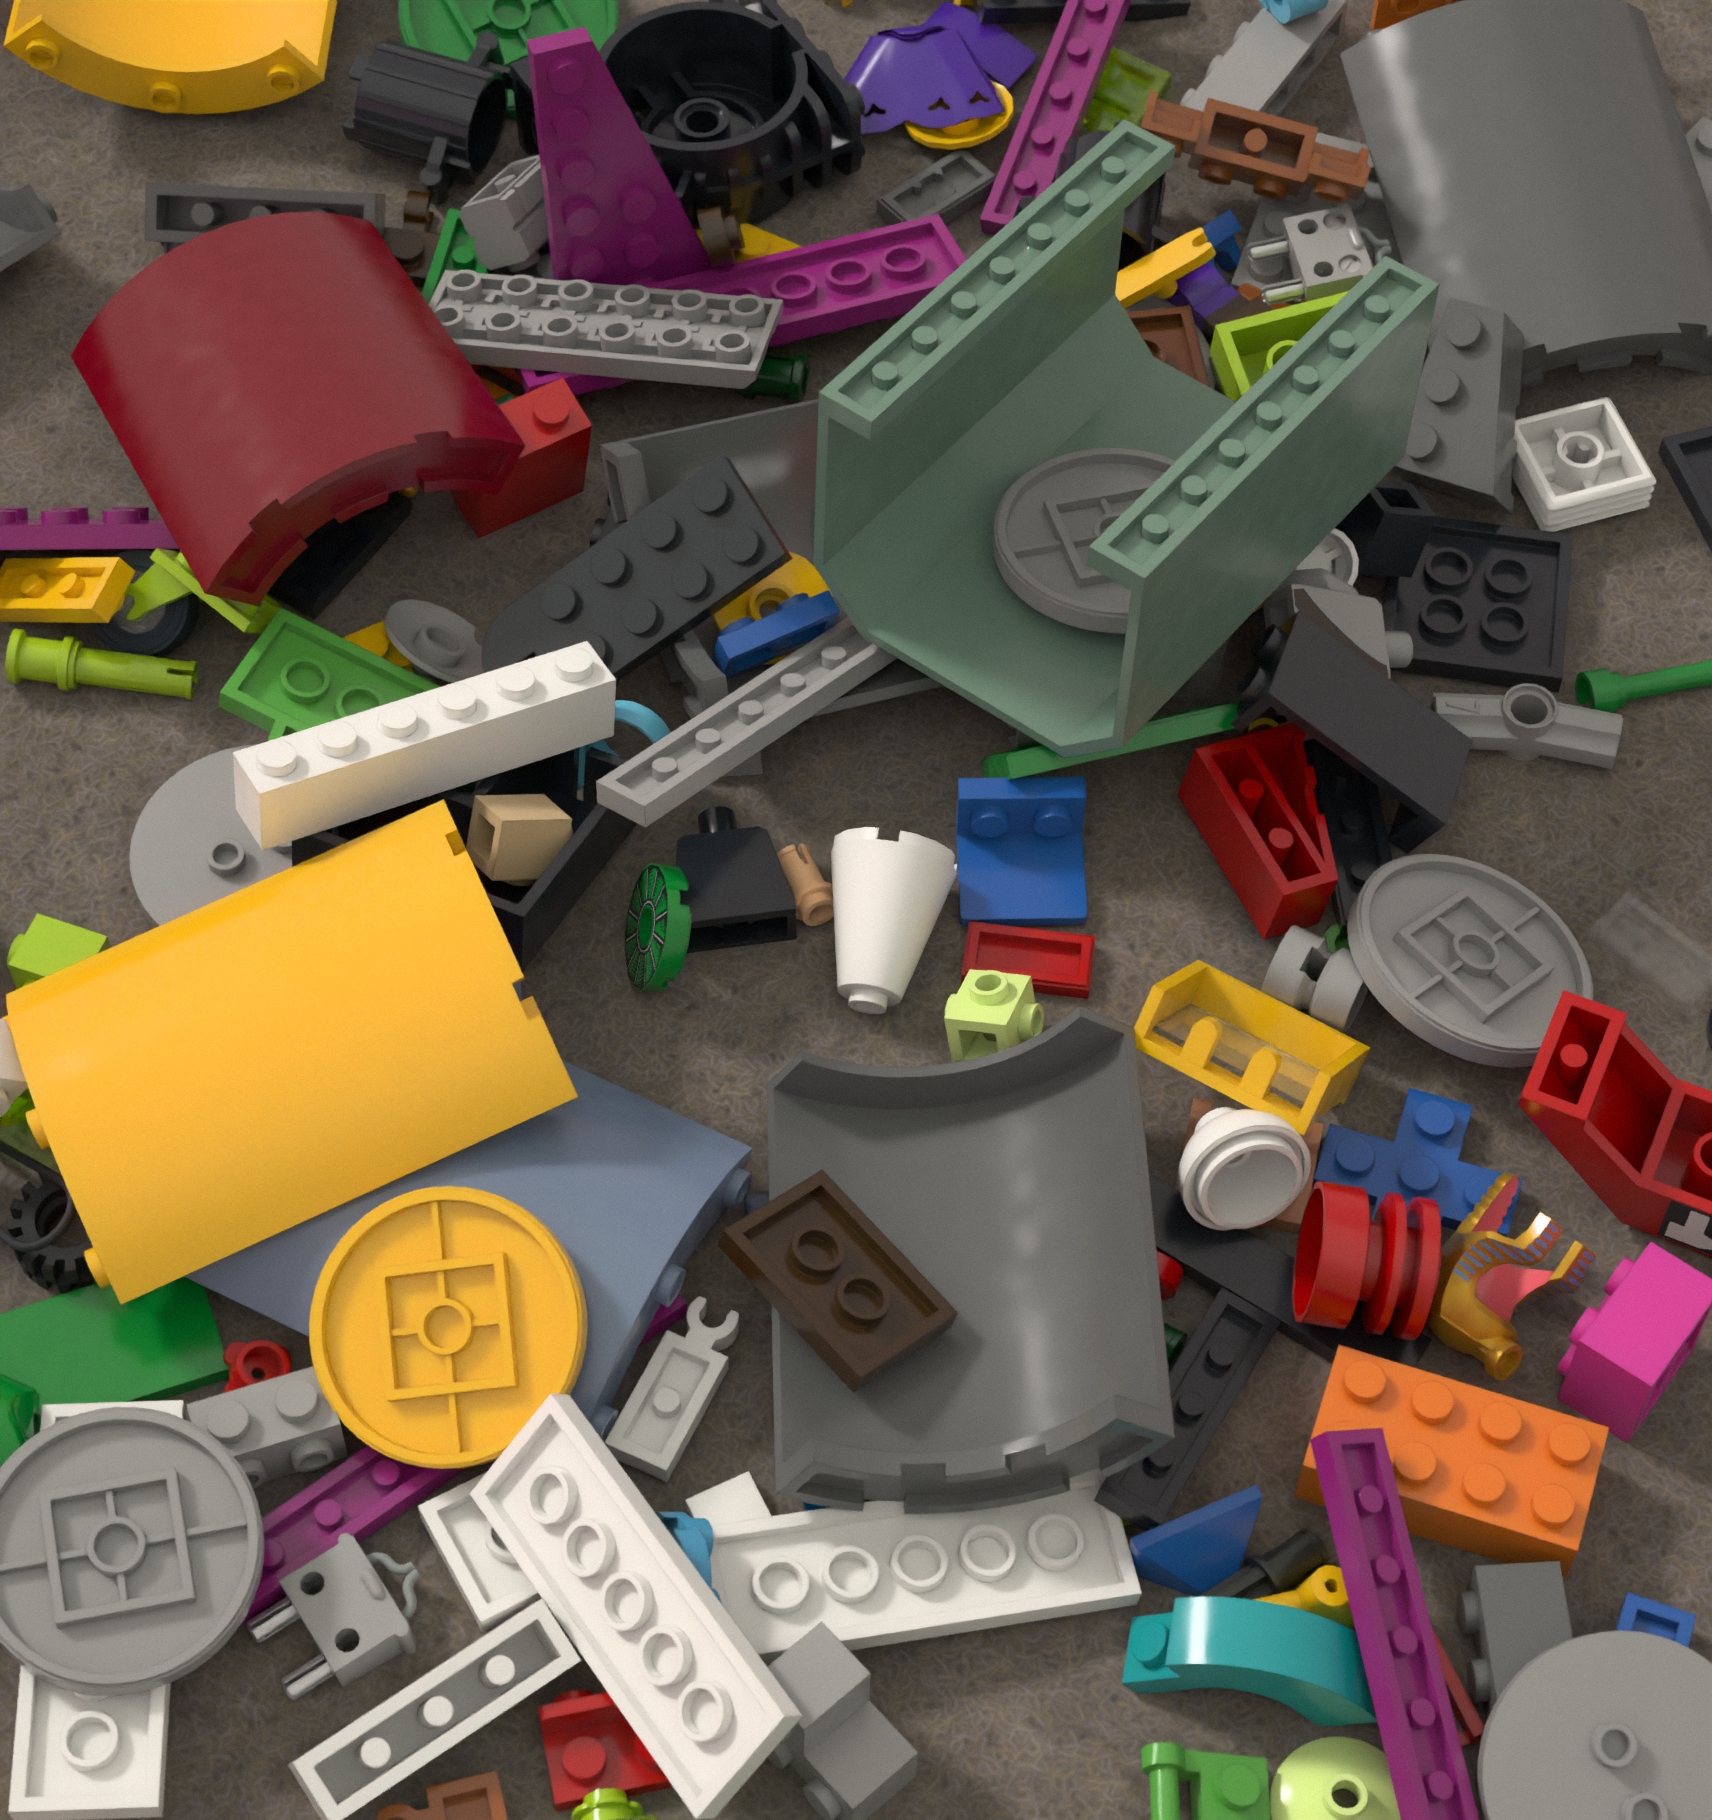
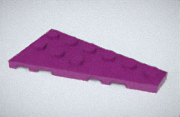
[526,27,713,286]

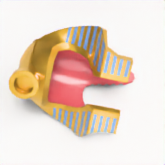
[1426,1173,1596,1381]

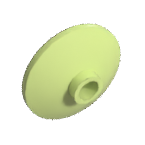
[1270,1737,1401,1820]

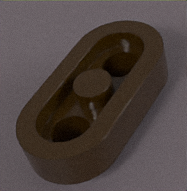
[697,206,746,269]

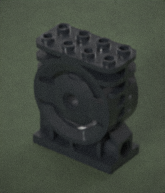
[510,0,865,230]

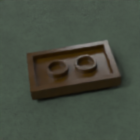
[717,1169,958,1393]

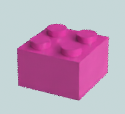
[1556,1241,1712,1443]

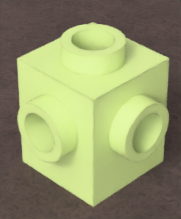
[944,969,1044,1062]

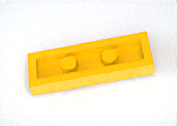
[0,557,136,623]

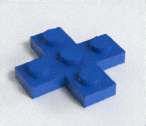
[1312,1088,1522,1237]

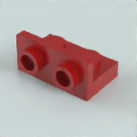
[538,1690,674,1812]

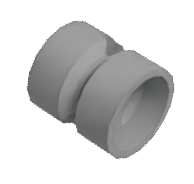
[1261,925,1369,1035]

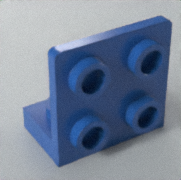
[955,777,1087,926]

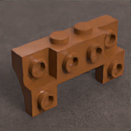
[1140,91,1371,203]

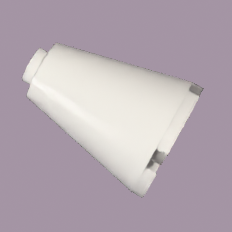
[831,827,957,1014]

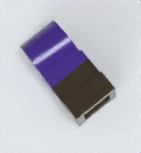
[1165,264,1273,348]

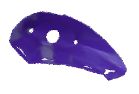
[844,26,1005,134]

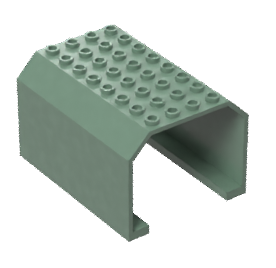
[813,119,1440,758]

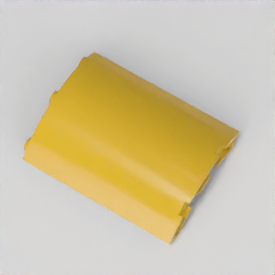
[3,0,337,114]
[1,799,578,1304]

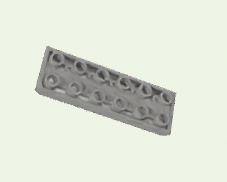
[428,270,784,389]

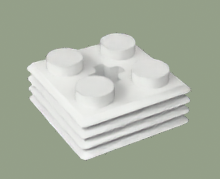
[1512,397,1656,532]

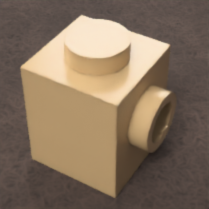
[466,794,573,886]

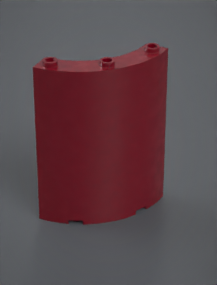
[71,212,526,607]

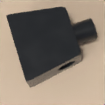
[676,806,796,953]

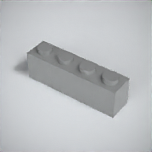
[1180,0,1348,116]

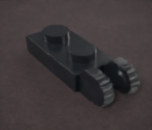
[267,493,413,619]

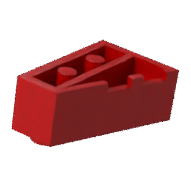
[1177,722,1338,940]

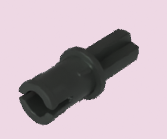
[1199,1527,1330,1600]

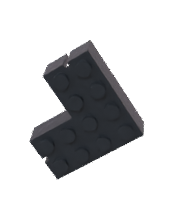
[292,747,637,973]

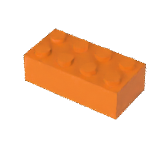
[1294,1345,1609,1582]

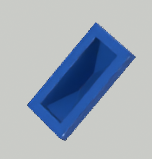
[1129,1484,1263,1597]

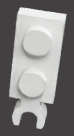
[604,1296,739,1482]

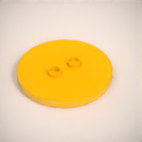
[309,1186,588,1469]

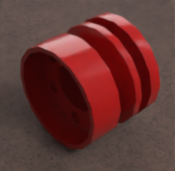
[1292,1181,1442,1340]

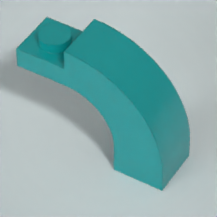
[1122,1596,1378,1727]

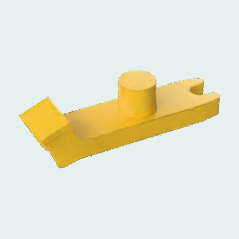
[1115,228,1216,309]

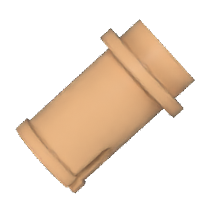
[777,844,834,926]

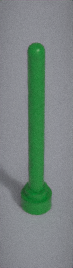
[1575,660,1712,713]

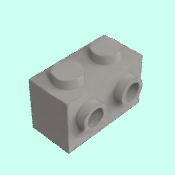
[186,1366,348,1489]

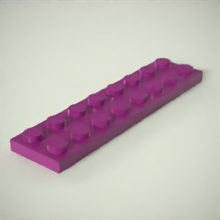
[514,214,967,395]

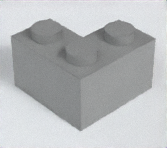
[767,1621,918,1820]

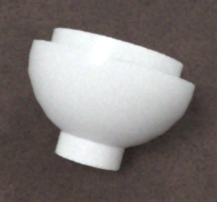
[1177,1107,1311,1231]

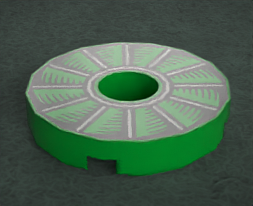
[625,863,691,993]

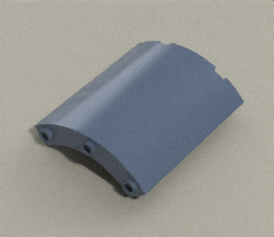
[184,1060,753,1442]

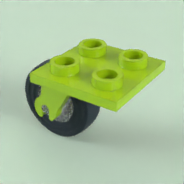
[91,548,282,657]

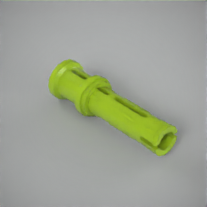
[5,628,199,701]

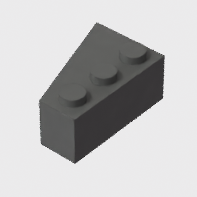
[1392,297,1524,515]

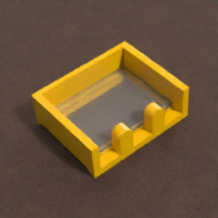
[1134,959,1371,1136]

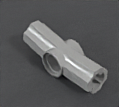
[1430,683,1623,769]

